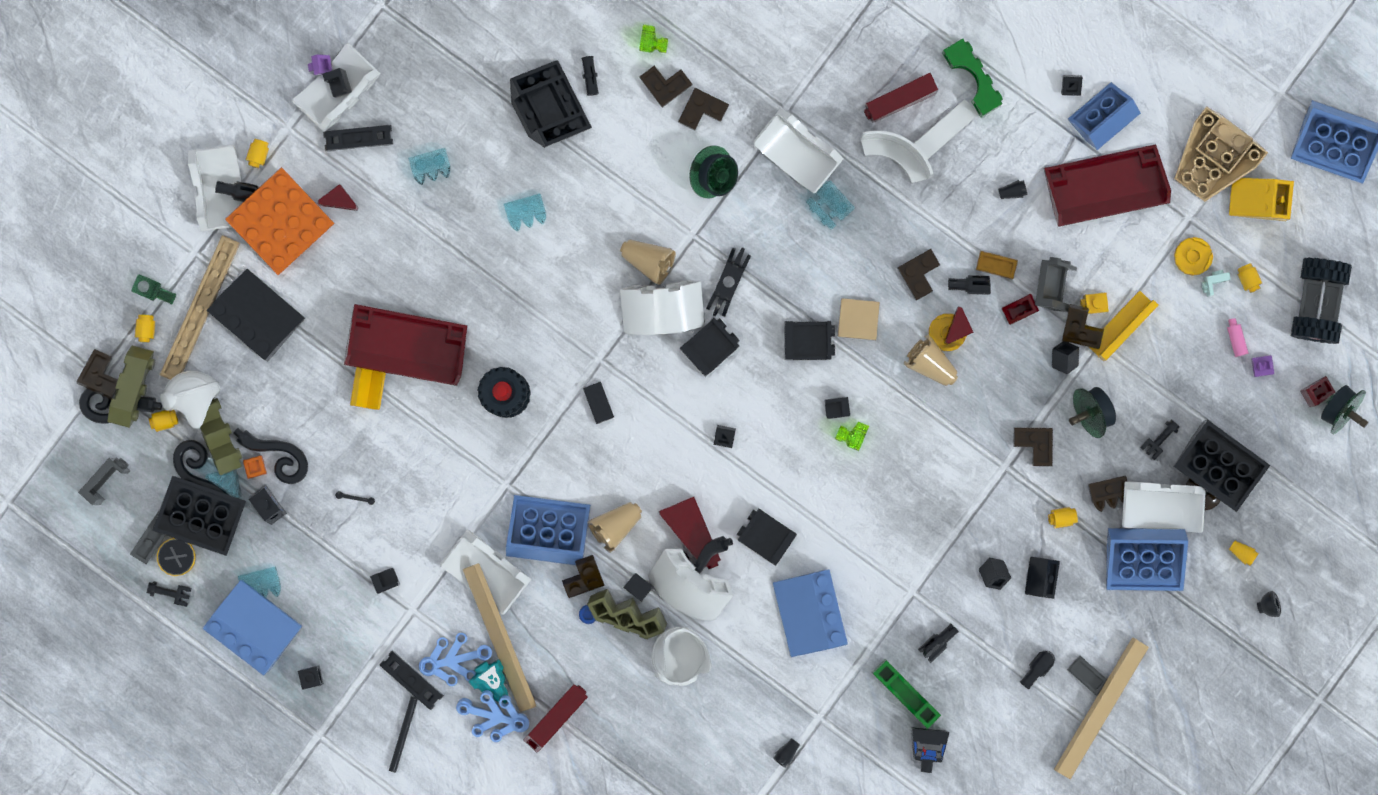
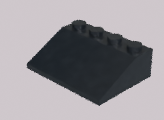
[206,269,305,362]
[1173,420,1270,512]
[152,476,246,556]

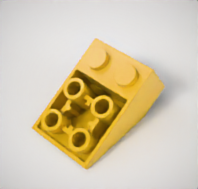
[1229,178,1294,222]

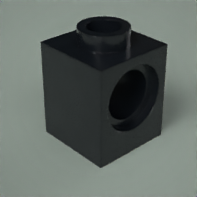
[298,665,324,690]

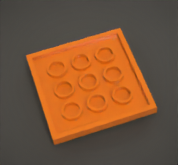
[225,167,334,275]

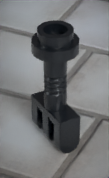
[1140,419,1180,460]
[146,581,192,607]

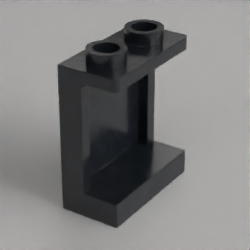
[680,318,740,377]
[784,321,835,360]

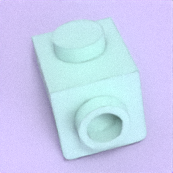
[1202,270,1231,297]

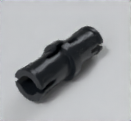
[581,56,599,96]

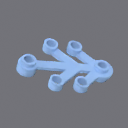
[419,632,492,686]
[456,690,529,742]

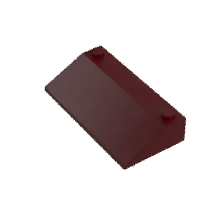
[1044,144,1171,227]
[344,304,467,386]

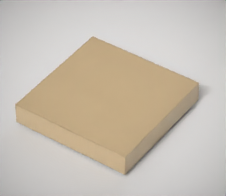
[838,298,880,340]

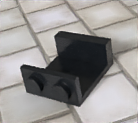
[736,508,797,566]

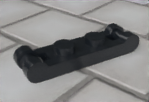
[323,125,393,152]
[379,650,444,710]

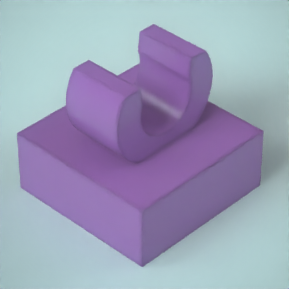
[308,54,332,75]
[1251,355,1274,377]

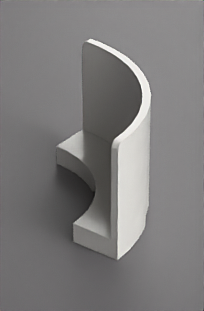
[292,43,381,132]
[753,108,844,193]
[860,131,933,184]
[188,145,243,232]
[620,280,705,335]
[1122,482,1206,533]
[440,529,532,615]
[648,549,733,621]

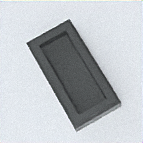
[1067,656,1107,696]

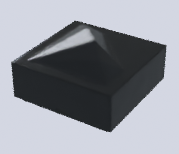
[1061,75,1083,96]
[713,425,736,448]

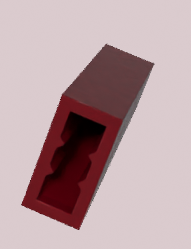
[864,72,938,123]
[659,497,721,570]
[523,684,588,753]

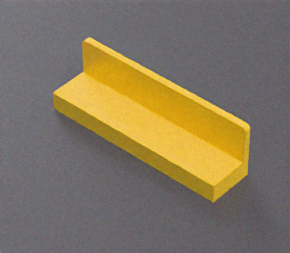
[1089,291,1159,361]
[350,367,386,410]

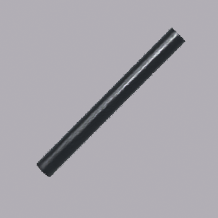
[389,696,418,773]

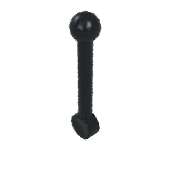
[335,491,375,505]

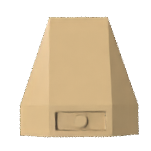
[1174,106,1268,202]

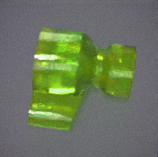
[639,24,668,53]
[835,422,869,451]

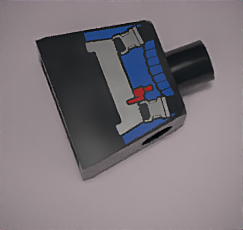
[249,484,287,525]
[911,727,949,773]

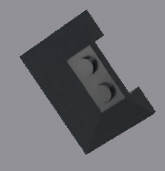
[510,60,592,148]

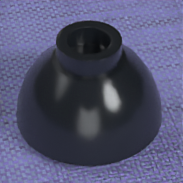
[1257,591,1281,617]

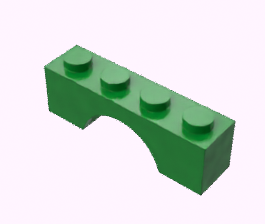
[942,39,1003,118]
[871,659,941,729]

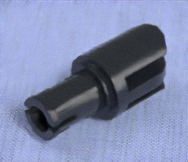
[215,181,258,202]
[948,275,991,295]
[918,623,959,663]
[1020,651,1055,689]

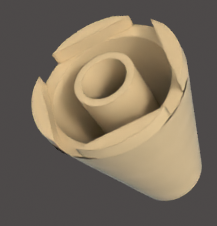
[620,239,676,285]
[904,335,958,386]
[588,502,642,553]

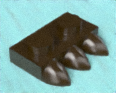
[1088,475,1128,512]

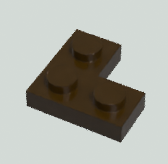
[639,65,693,108]
[678,88,729,131]
[898,249,940,301]
[1062,304,1104,349]
[77,349,118,400]
[1013,427,1053,466]
[562,555,605,598]

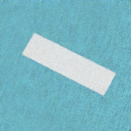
[914,99,979,159]

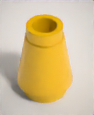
[1229,540,1259,566]

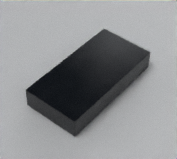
[583,382,615,424]

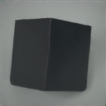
[322,68,352,98]
[1052,341,1079,374]
[824,397,850,419]
[979,557,1011,590]
[370,568,400,594]
[623,573,654,602]

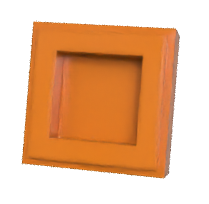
[243,455,267,479]

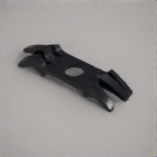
[706,247,751,317]

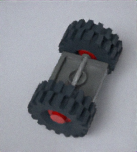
[1291,257,1352,344]
[477,367,531,418]

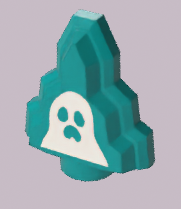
[468,659,508,704]

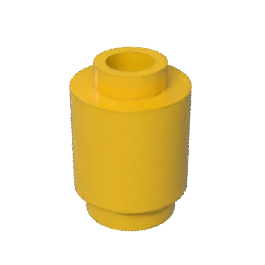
[246,139,269,168]
[1237,263,1262,293]
[135,315,155,342]
[149,410,179,432]
[1048,507,1078,529]

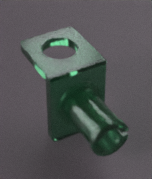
[131,274,176,305]

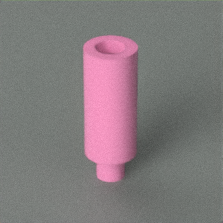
[1227,318,1249,357]

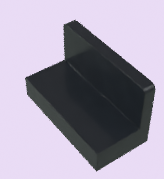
[1025,557,1060,599]

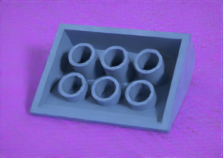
[1291,100,1378,184]
[506,495,590,565]
[1106,528,1188,591]
[773,569,848,657]
[203,579,302,676]

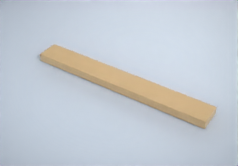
[160,235,240,380]
[463,563,536,712]
[1054,637,1149,779]

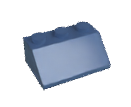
[1068,82,1141,150]

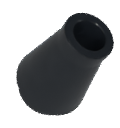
[998,180,1028,200]
[773,738,800,768]

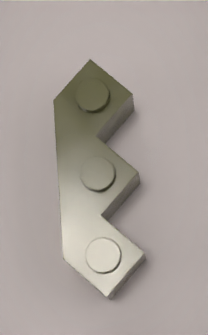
[107,345,155,428]
[200,398,242,475]
[587,588,667,639]

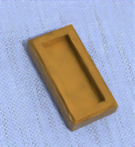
[976,251,1018,279]

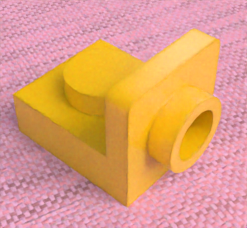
[1080,293,1109,314]

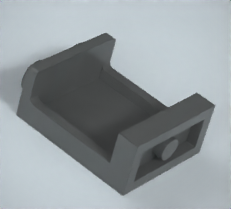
[1035,257,1077,312]
[78,457,130,505]

